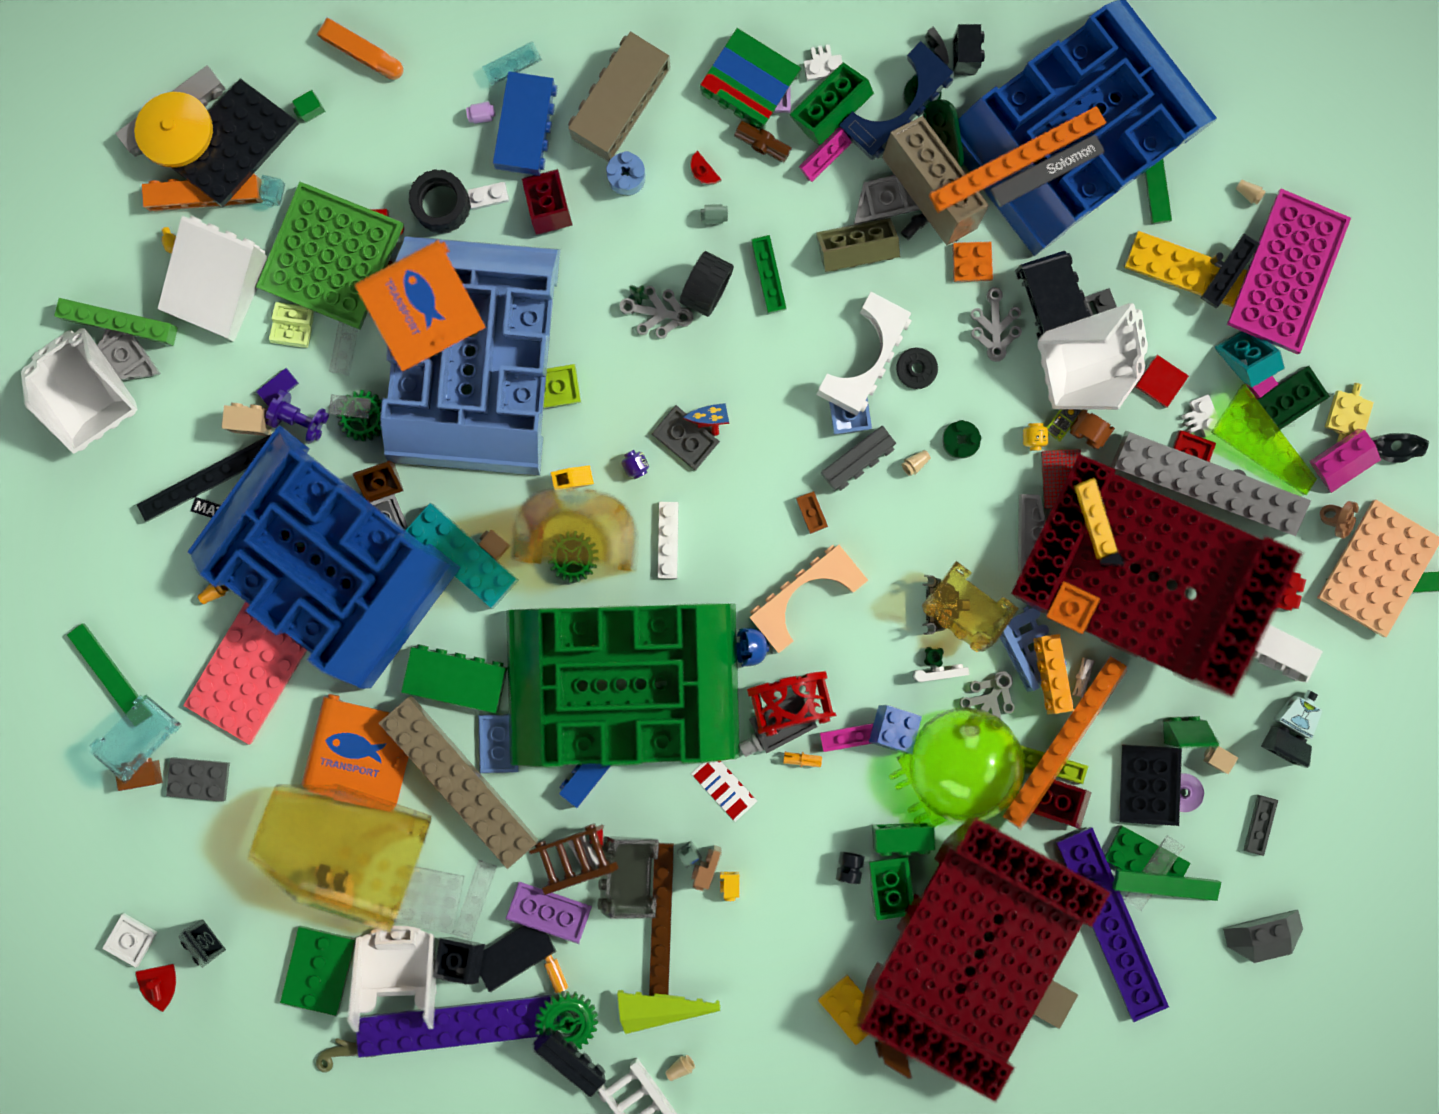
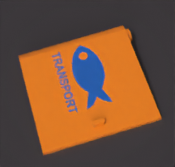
[355,239,486,372]
[300,693,409,809]

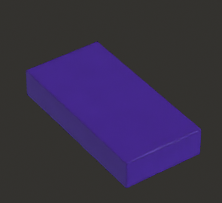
[256,368,299,407]

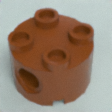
[1070,409,1115,449]

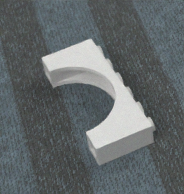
[816,292,912,416]

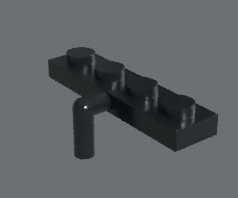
[1200,233,1260,308]

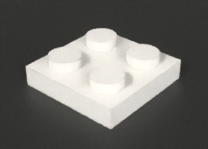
[102,913,158,968]

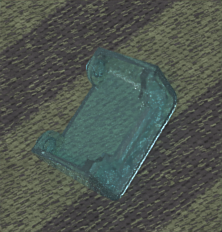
[89,694,182,784]

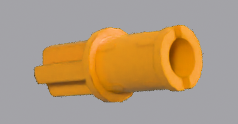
[783,751,822,767]

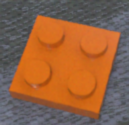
[952,242,993,282]
[1046,582,1100,635]

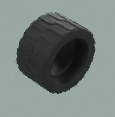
[408,169,471,233]
[679,251,734,317]

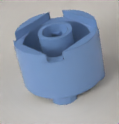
[606,151,646,195]

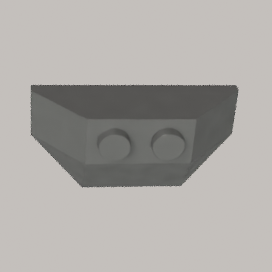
[1223,910,1303,963]

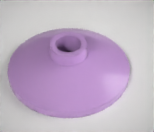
[1180,773,1204,812]

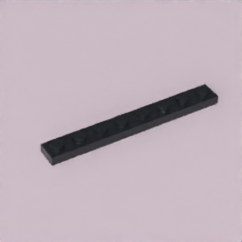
[137,433,273,522]

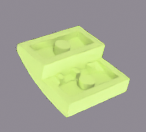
[269,302,314,348]

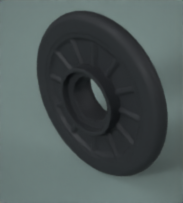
[896,347,938,389]

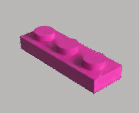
[799,127,852,182]
[820,723,874,752]

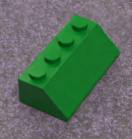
[789,62,874,146]

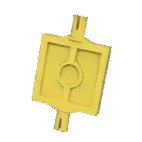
[1325,383,1374,443]

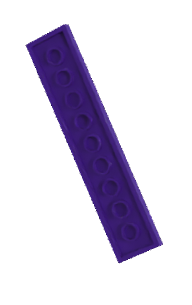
[1056,827,1169,1022]
[356,995,551,1058]

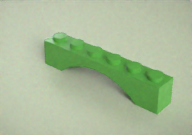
[54,298,178,346]

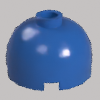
[737,628,770,667]

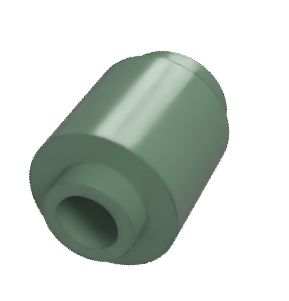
[701,204,728,224]

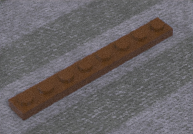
[649,842,674,996]

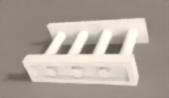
[598,1058,677,1114]

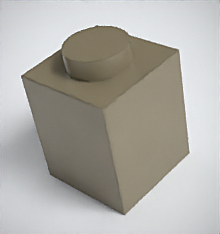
[479,530,511,560]

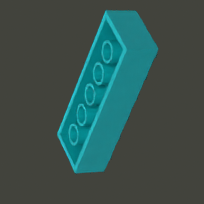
[405,503,519,608]

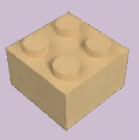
[222,403,272,436]

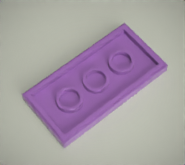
[506,882,592,944]

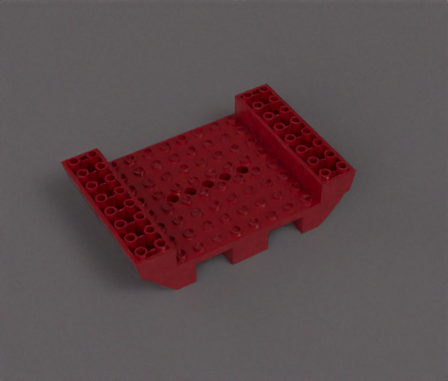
[1011,454,1303,698]
[858,817,1111,1103]

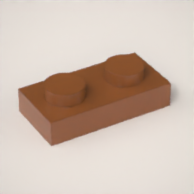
[796,491,828,534]

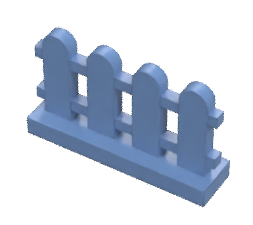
[993,606,1067,692]

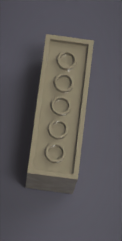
[568,31,671,162]
[882,116,989,246]

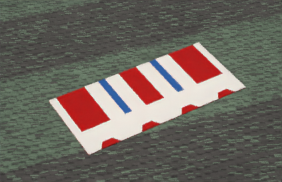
[691,761,757,822]

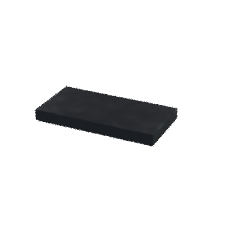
[480,926,557,993]

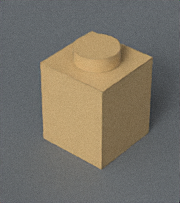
[1203,746,1238,774]

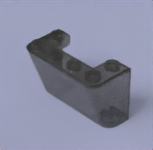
[597,836,659,919]

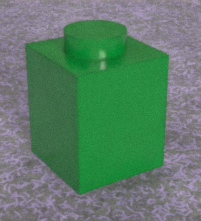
[292,90,326,122]

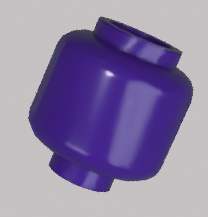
[621,450,649,479]

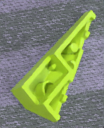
[617,990,721,1034]

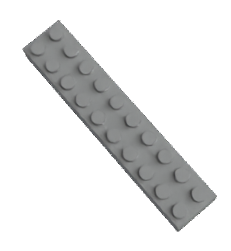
[1111,430,1311,536]

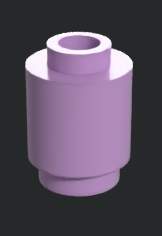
[466,102,496,124]

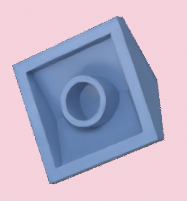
[829,398,872,435]

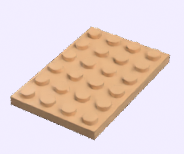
[1317,499,1439,637]

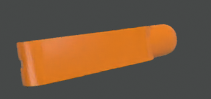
[317,18,404,80]

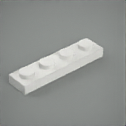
[658,502,678,579]

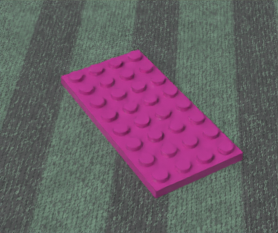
[1227,188,1351,355]

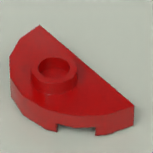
[691,150,722,185]

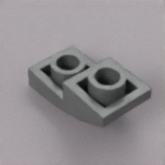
[925,26,949,66]

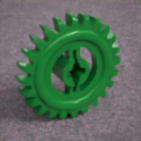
[535,991,598,1050]

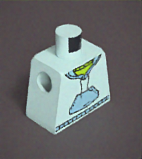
[1273,690,1322,739]

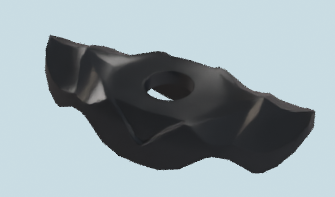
[1371,433,1429,463]

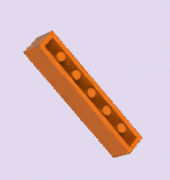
[142,174,263,211]

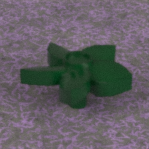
[628,285,650,305]

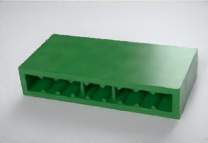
[401,644,508,713]

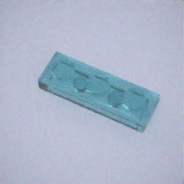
[482,41,542,86]

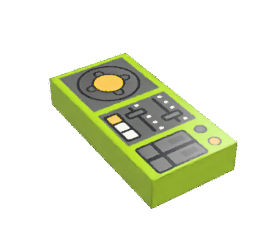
[1047,409,1082,442]

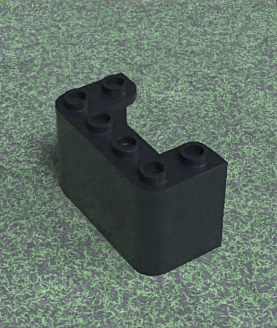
[1015,250,1091,341]

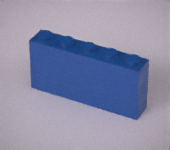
[493,71,558,176]

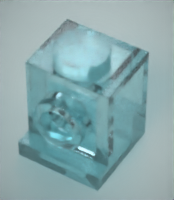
[259,175,285,207]

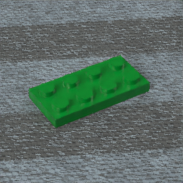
[1105,825,1191,897]

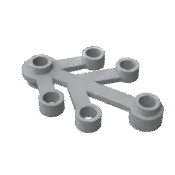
[620,286,693,339]
[970,287,1022,362]
[960,671,1015,738]

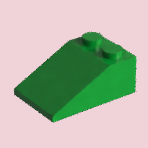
[1163,716,1219,748]
[869,857,914,920]

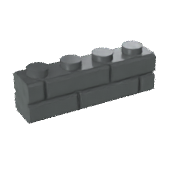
[821,425,896,491]

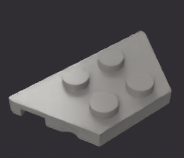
[854,175,920,225]
[97,329,161,381]

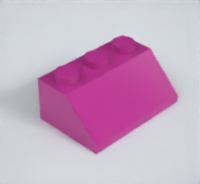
[1309,429,1381,493]

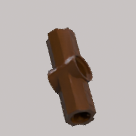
[734,121,792,163]

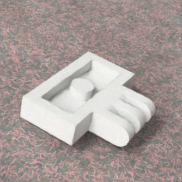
[803,44,843,82]
[1182,394,1223,437]

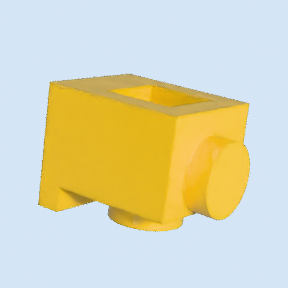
[720,872,740,901]

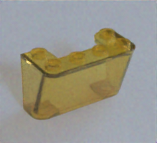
[922,561,1019,652]

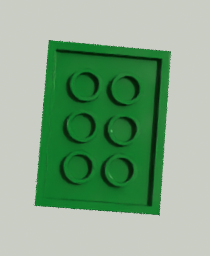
[280,925,356,1016]

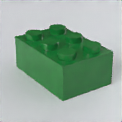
[872,822,935,856]

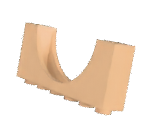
[749,545,868,653]

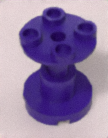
[266,390,329,444]

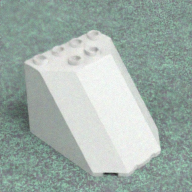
[1038,303,1148,410]
[21,328,138,454]

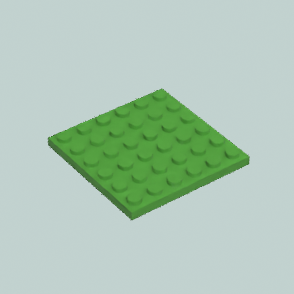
[256,182,404,330]

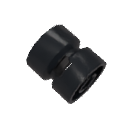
[836,852,865,884]

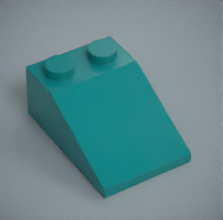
[1215,331,1285,388]

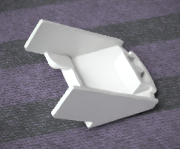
[348,926,437,1032]

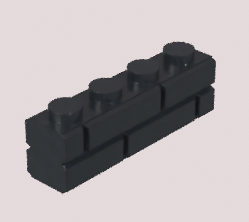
[533,1027,606,1097]

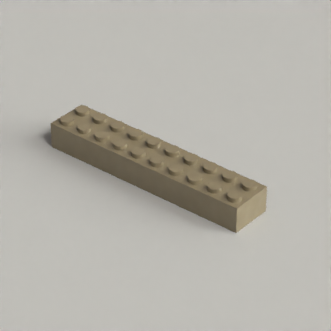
[379,695,538,869]

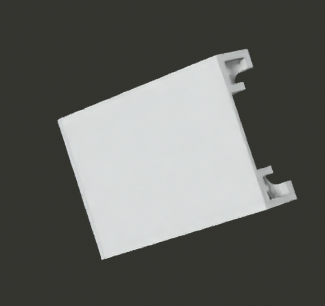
[158,216,268,342]

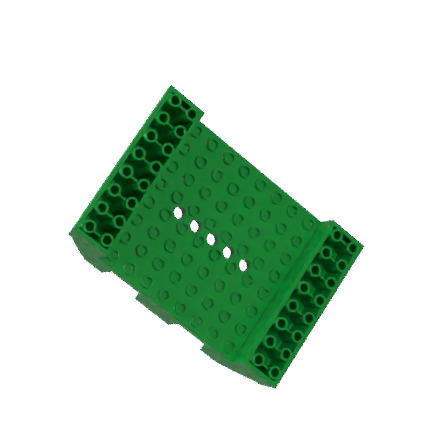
[506,604,740,767]

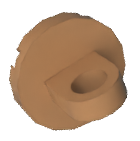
[1320,501,1359,539]

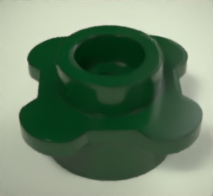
[924,647,944,667]

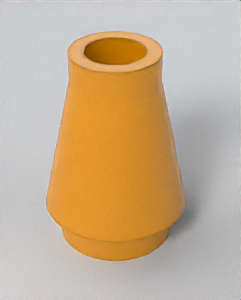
[198,583,228,604]

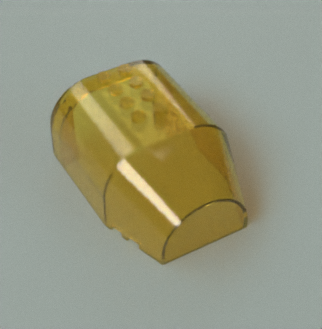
[512,488,639,571]
[248,784,432,933]

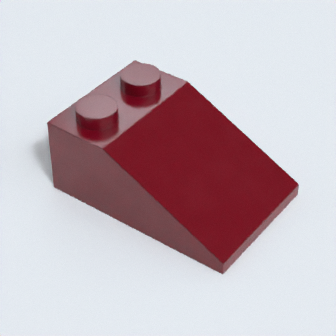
[522,169,573,235]
[1033,780,1092,829]

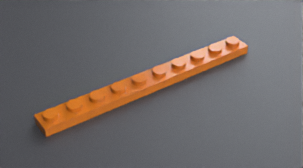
[929,106,1106,213]

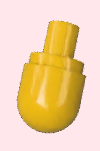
[161,227,176,254]

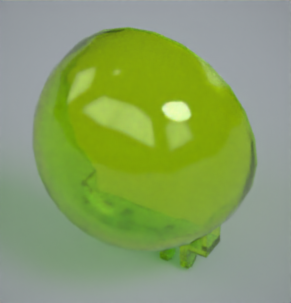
[889,707,1025,827]

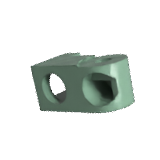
[677,841,702,868]

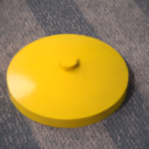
[134,92,213,167]

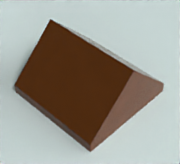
[353,461,403,502]

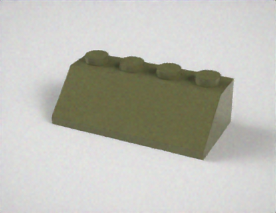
[816,218,900,272]

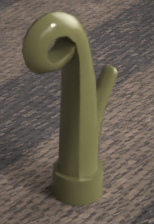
[316,1038,376,1072]

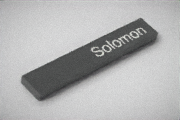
[990,134,1105,207]

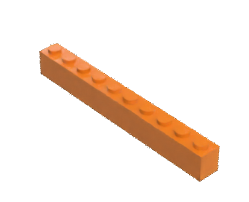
[1003,656,1127,830]

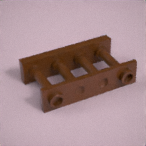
[529,823,619,895]

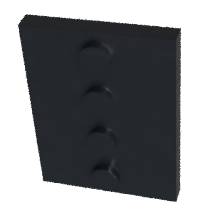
[1119,744,1182,826]

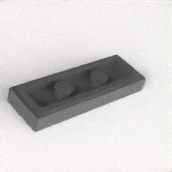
[1244,795,1278,856]

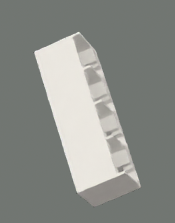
[1253,624,1323,683]

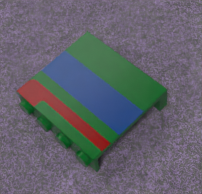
[700,28,801,130]

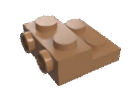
[691,845,721,891]

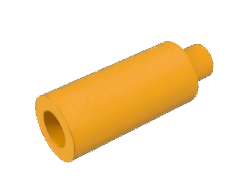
[544,955,568,993]

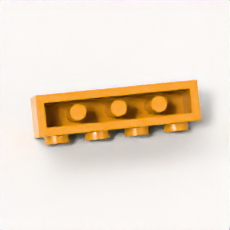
[1033,634,1074,714]

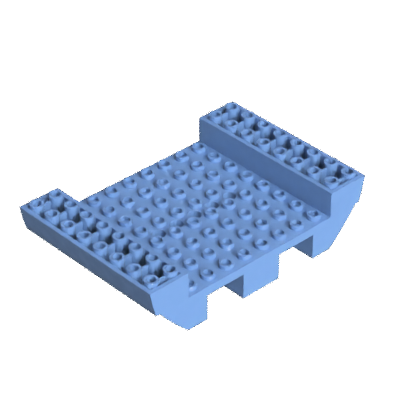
[381,236,560,475]

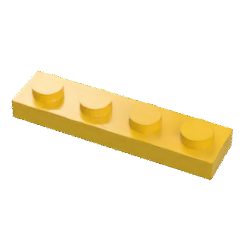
[1074,479,1117,560]

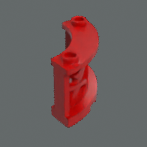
[747,671,837,737]

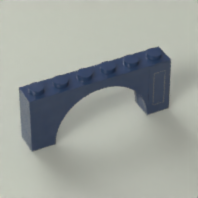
[839,41,954,161]

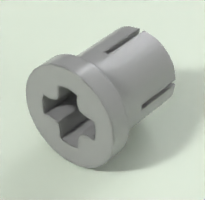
[739,733,764,757]

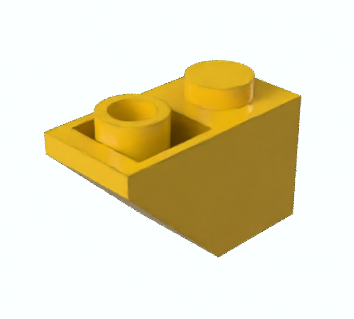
[551,465,594,493]

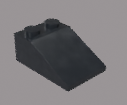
[179,920,226,968]

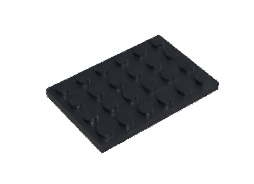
[171,78,298,207]

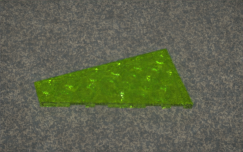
[1211,384,1317,495]

